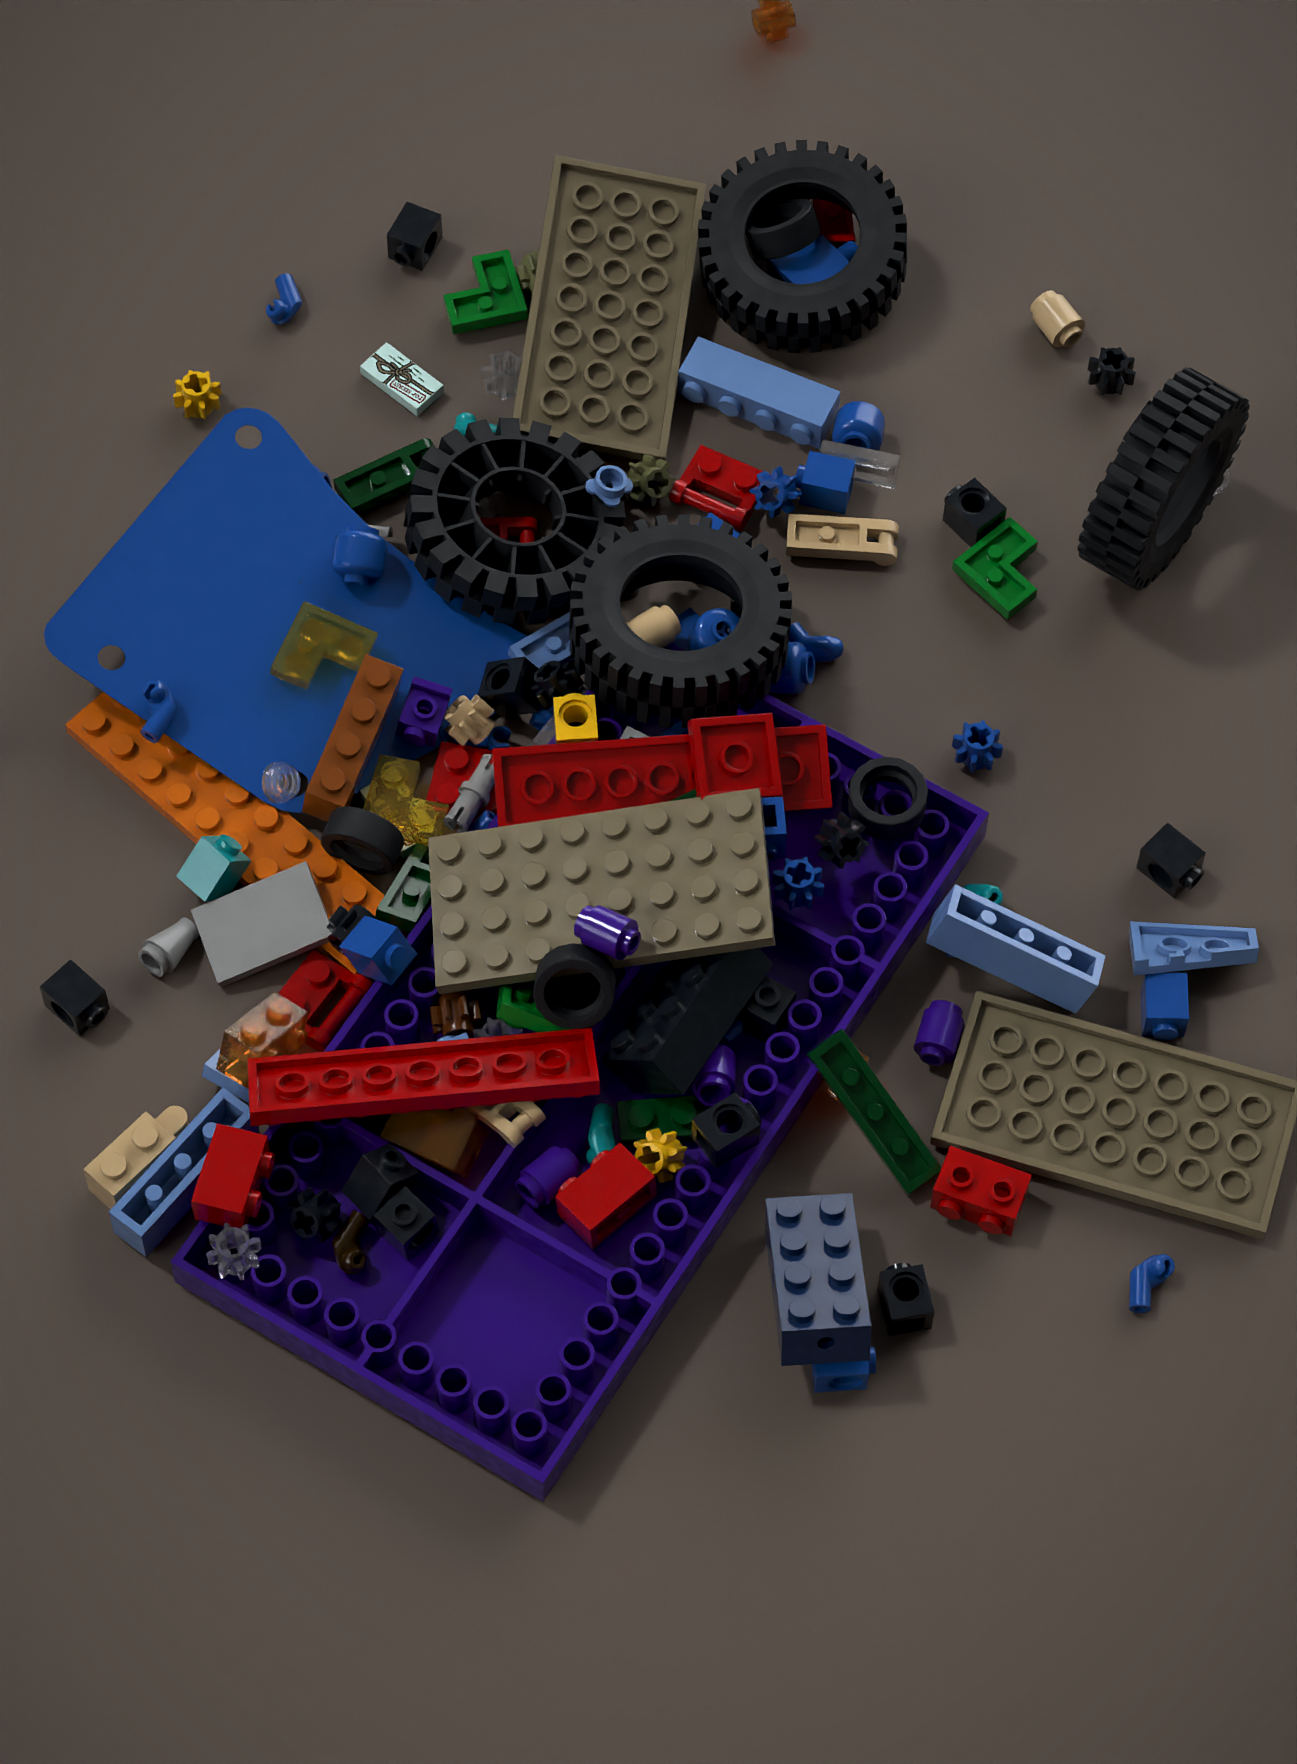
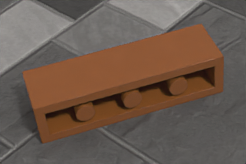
[302,654,404,822]

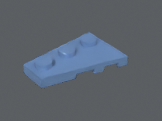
[1129,921,1259,976]

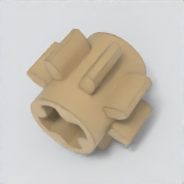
[444,694,495,746]

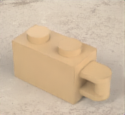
[83,1106,189,1209]

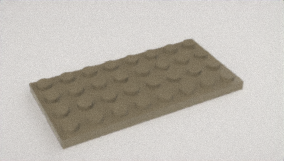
[512,155,706,461]
[428,788,776,994]
[930,990,1297,1240]

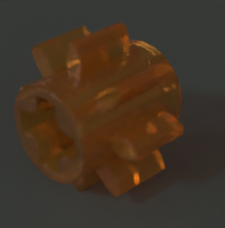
[751,0,796,43]

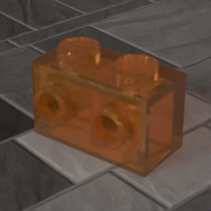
[216,992,309,1089]
[380,1107,489,1179]

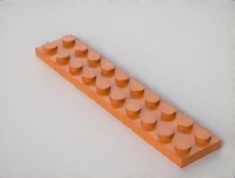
[65,692,408,975]

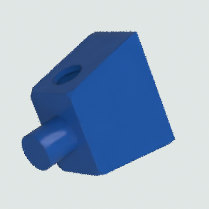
[767,235,858,284]

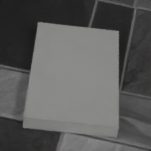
[191,861,332,988]

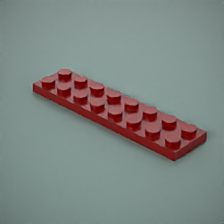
[492,724,832,827]
[248,1027,600,1126]

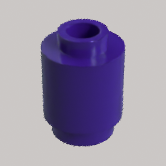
[574,905,641,960]
[913,1000,965,1066]
[692,1044,737,1107]
[515,1146,580,1208]

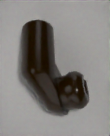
[332,1210,370,1274]

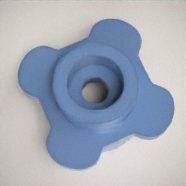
[585,465,633,507]

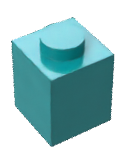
[176,834,252,902]

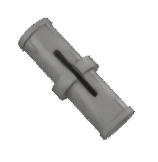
[443,754,495,833]

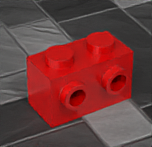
[191,1123,275,1231]
[555,1143,657,1250]
[930,1146,1032,1236]

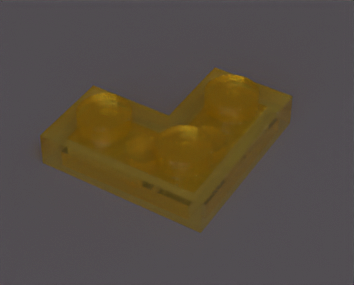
[270,601,378,690]
[363,754,450,846]

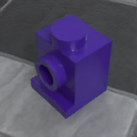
[395,676,453,748]

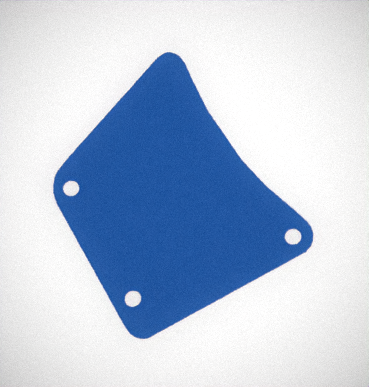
[44,408,527,813]

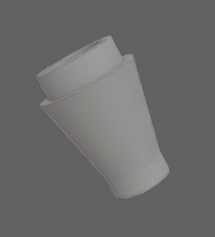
[138,917,199,977]

